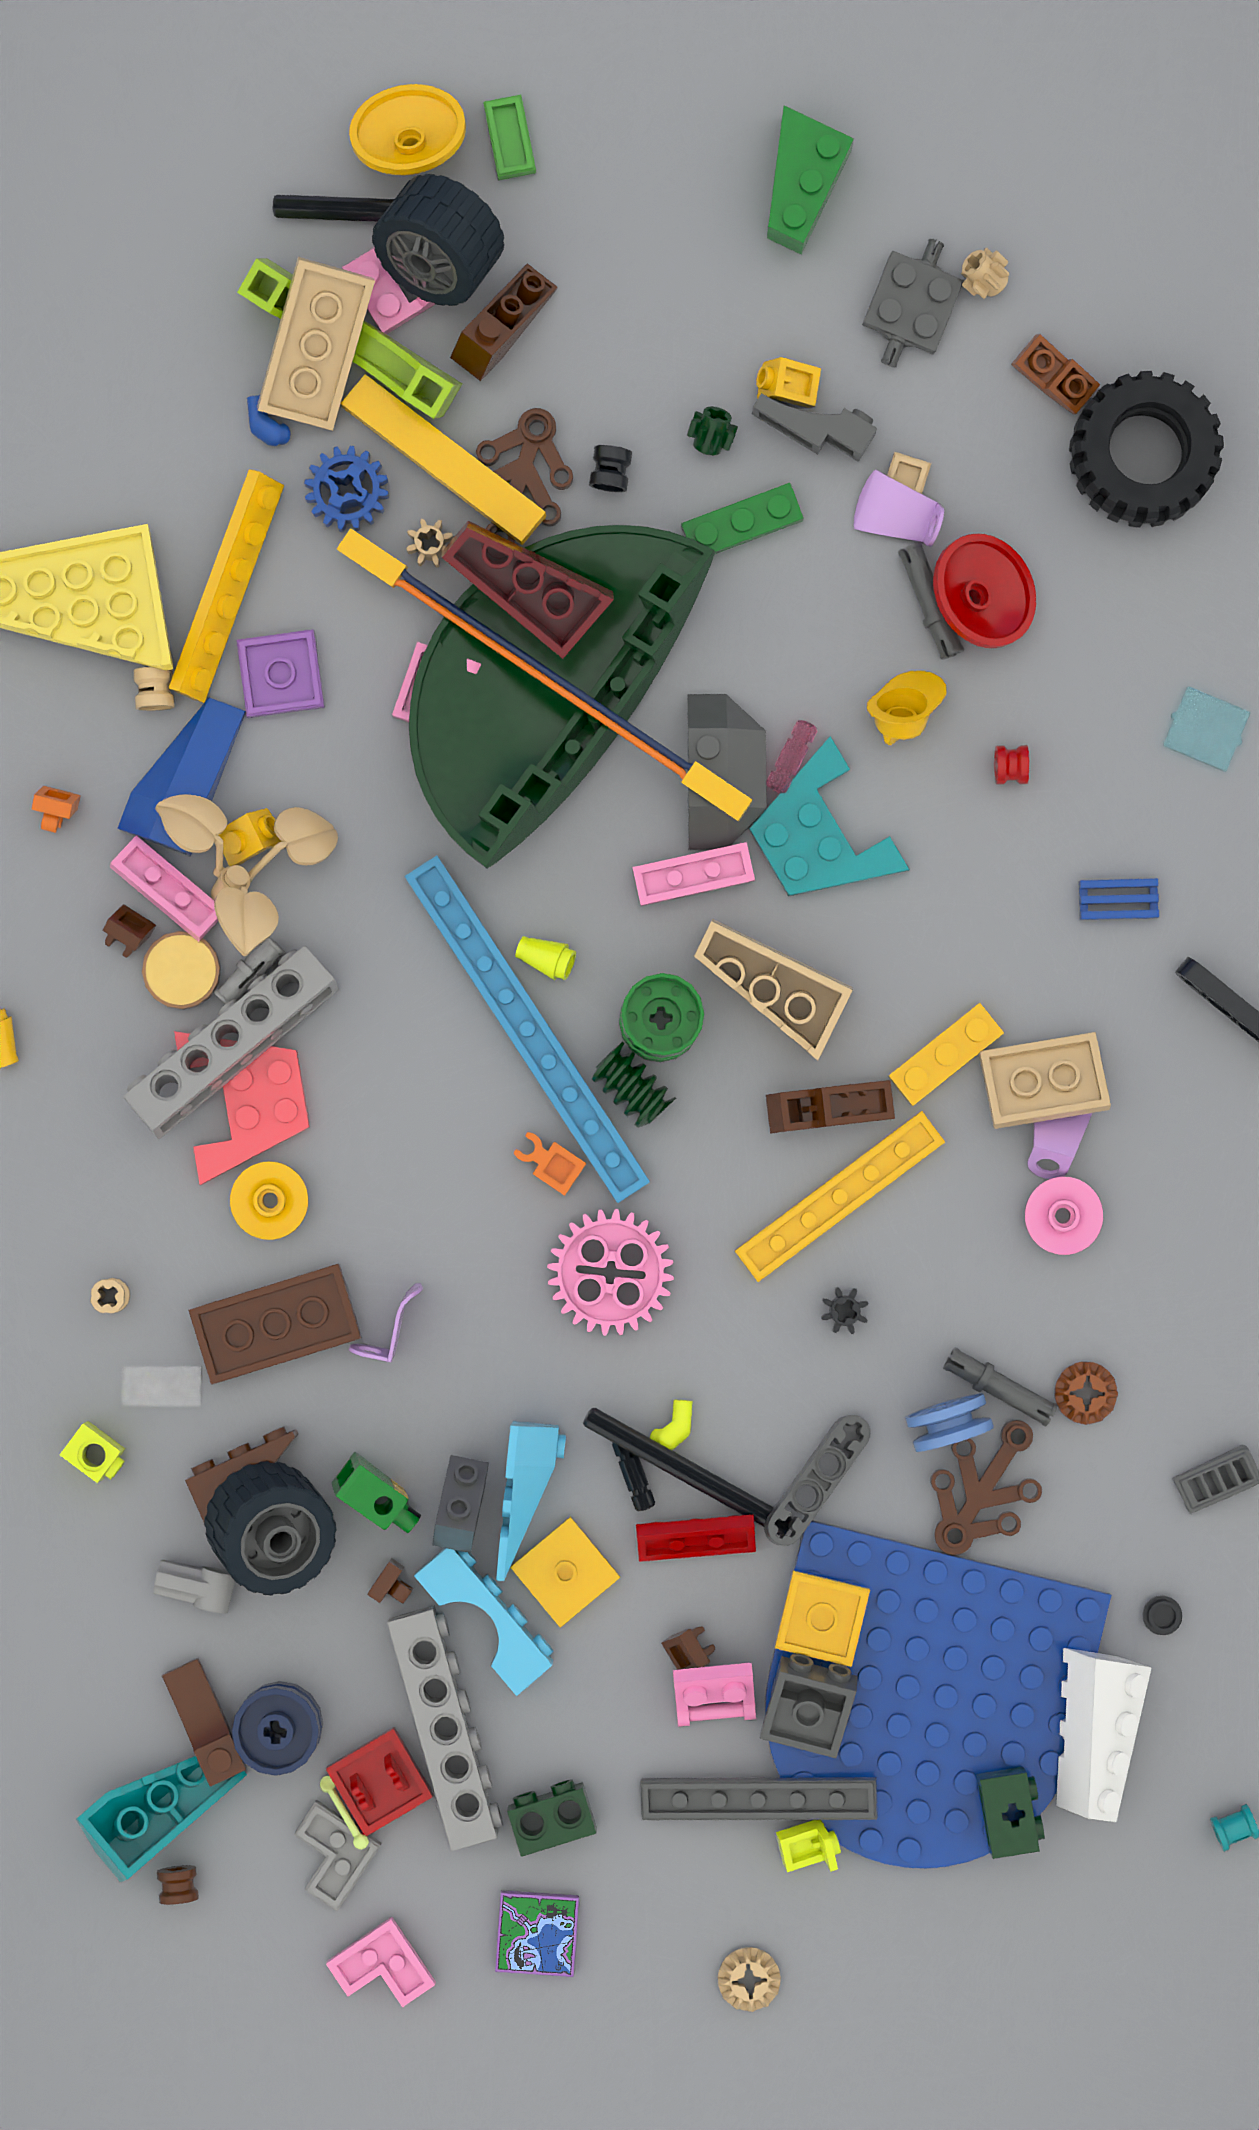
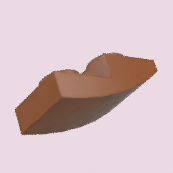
[1011,334,1101,415]

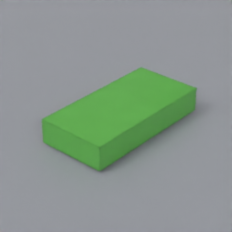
[483,94,536,181]

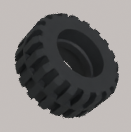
[1069,371,1224,528]

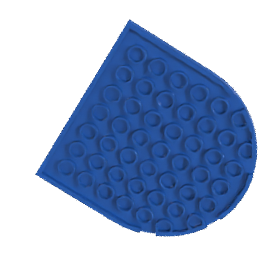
[765,1521,1112,1869]

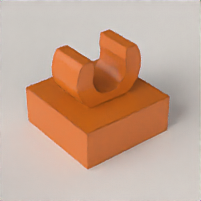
[31,786,81,833]

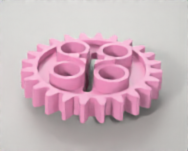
[547,1209,674,1336]

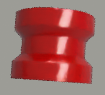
[994,745,1029,785]

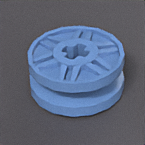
[905,1393,994,1452]

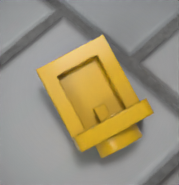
[218,808,282,866]

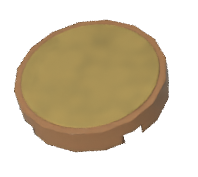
[142,931,221,1009]

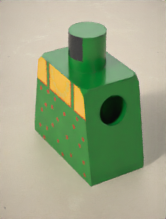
[331,1452,421,1533]

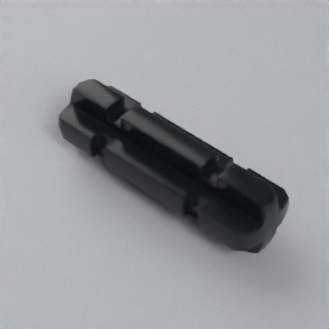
[612,1442,655,1512]

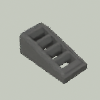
[1172,1445,1259,1514]

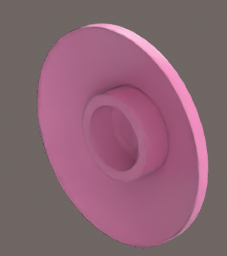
[1025,1177,1103,1255]

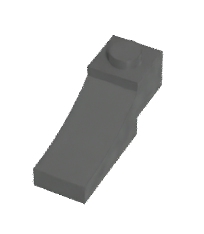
[752,393,877,462]

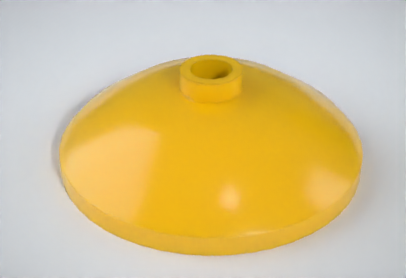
[349,84,466,176]

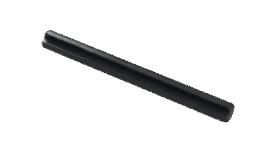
[583,1408,792,1536]

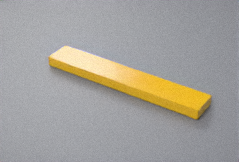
[341,374,547,545]
[735,1111,945,1282]

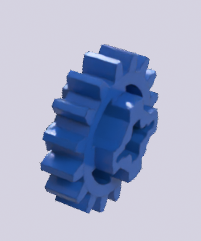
[304,446,389,532]

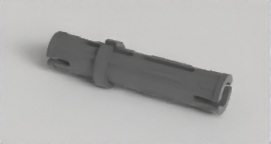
[898,542,964,660]
[943,1347,1058,1427]

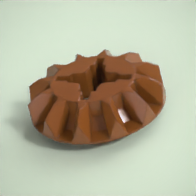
[1055,1362,1118,1425]

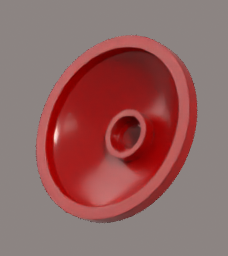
[933,533,1036,648]

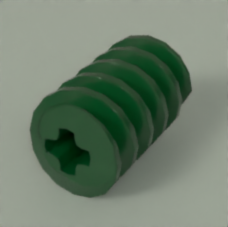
[592,1041,676,1128]

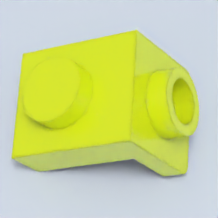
[776,1820,841,1872]

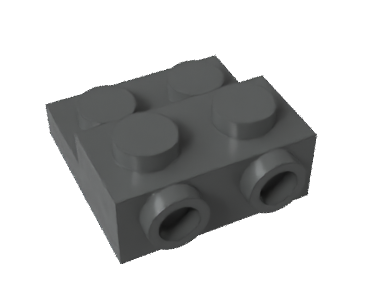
[760,1654,858,1758]

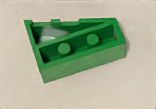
[767,105,854,255]

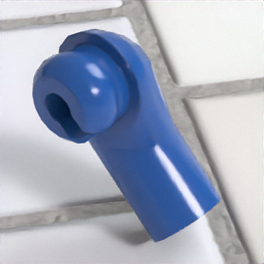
[247,395,291,446]

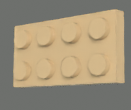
[257,257,375,431]

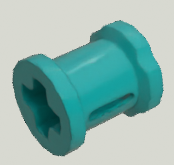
[1210,1804,1259,1852]

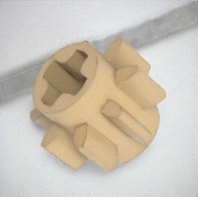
[961,248,1009,299]
[406,519,453,568]

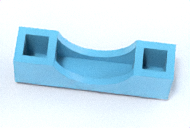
[414,1548,554,1696]

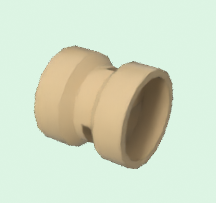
[134,667,175,711]

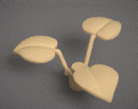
[155,794,338,957]

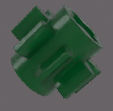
[687,406,738,456]

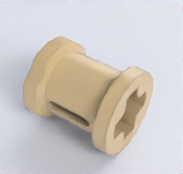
[90,1278,130,1313]

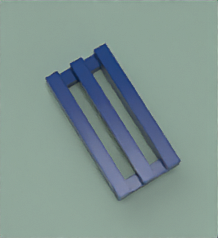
[1079,878,1159,920]

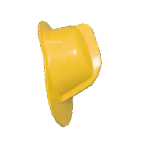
[867,671,946,745]

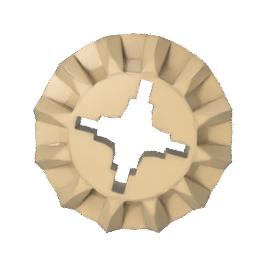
[718,1947,781,2012]

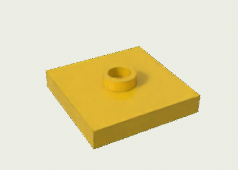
[510,1516,620,1628]
[774,1570,870,1667]

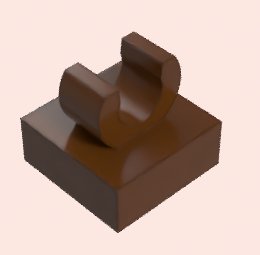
[102,904,156,958]
[367,1558,414,1604]
[661,1626,715,1670]

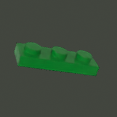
[681,483,804,554]

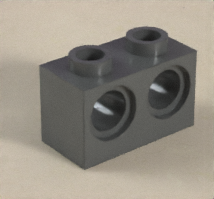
[432,1455,489,1553]

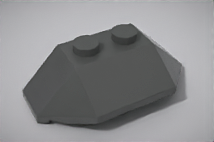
[687,694,767,850]

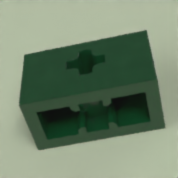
[976,1767,1045,1859]

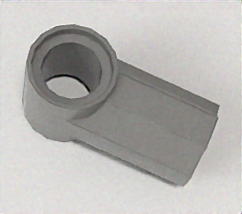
[153,1560,235,1614]

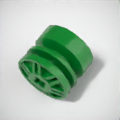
[619,973,704,1063]

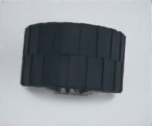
[372,174,505,306]
[204,1461,337,1596]

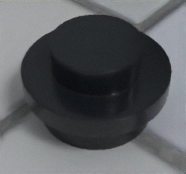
[1142,1595,1182,1635]

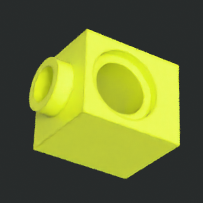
[60,1421,125,1483]

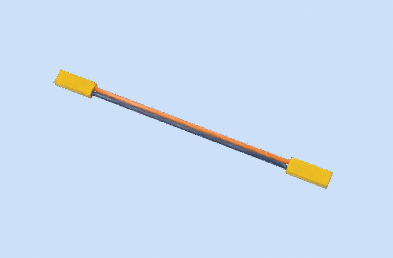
[337,528,753,822]

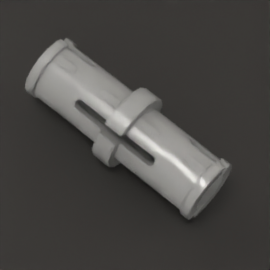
[214,937,286,1004]

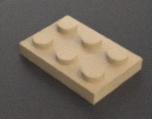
[979,1032,1111,1129]

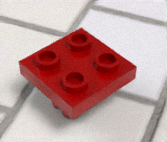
[326,1727,434,1836]

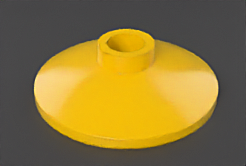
[230,1161,308,1240]

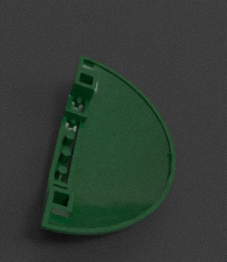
[409,525,715,869]

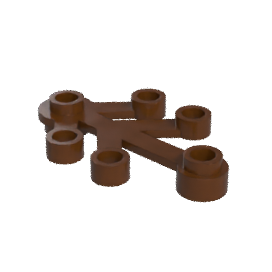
[476,408,573,543]
[930,1420,1042,1555]

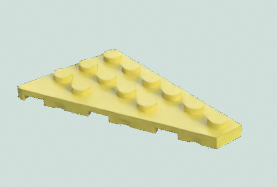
[0,524,173,670]

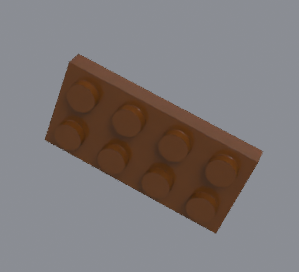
[188,1263,362,1385]

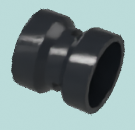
[589,445,632,492]

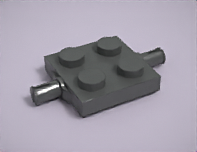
[862,239,964,367]

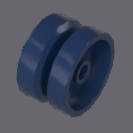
[232,1681,323,1776]

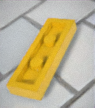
[888,1003,1004,1106]

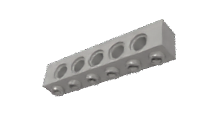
[123,946,339,1140]
[387,1605,503,1852]

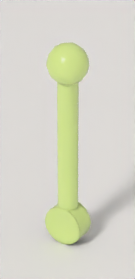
[320,1776,369,1850]

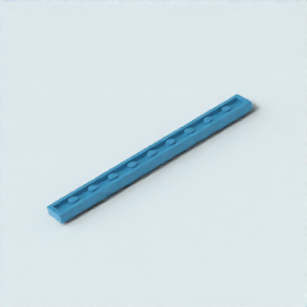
[404,855,650,1203]

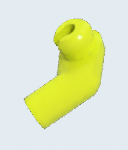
[650,1399,693,1450]

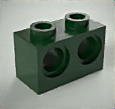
[507,1779,597,1857]

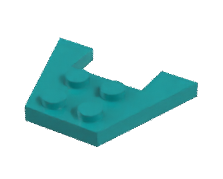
[749,736,910,896]

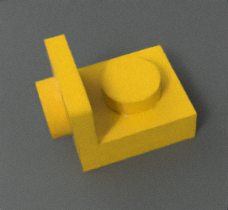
[756,357,821,408]

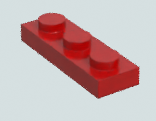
[636,1515,756,1562]

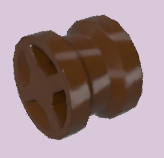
[157,1865,199,1905]

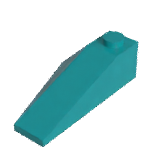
[76,1756,247,1882]

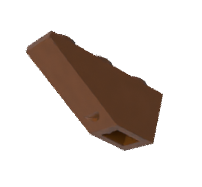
[450,263,558,381]
[185,1426,298,1522]

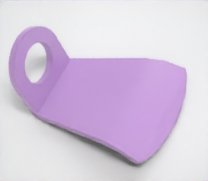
[854,470,944,547]
[1028,1113,1092,1179]
[349,1283,423,1362]

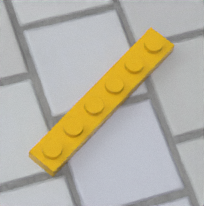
[169,469,284,703]

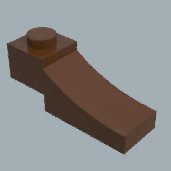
[766,1080,895,1134]
[162,1658,247,1787]

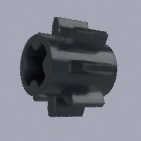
[821,1287,868,1334]

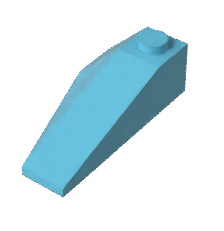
[496,1421,566,1581]

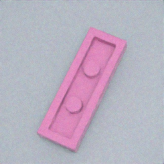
[110,835,218,942]
[632,842,755,906]

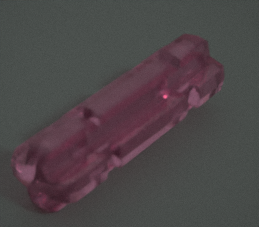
[766,720,817,794]

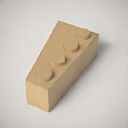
[694,919,853,1060]

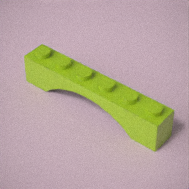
[237,258,463,419]

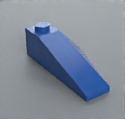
[117,697,246,856]

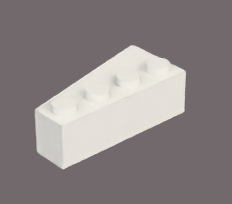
[1056,1648,1151,1822]

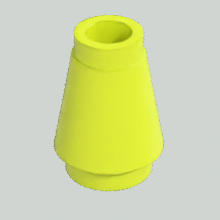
[515,936,576,980]

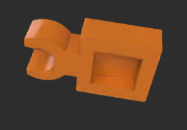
[514,1132,587,1196]

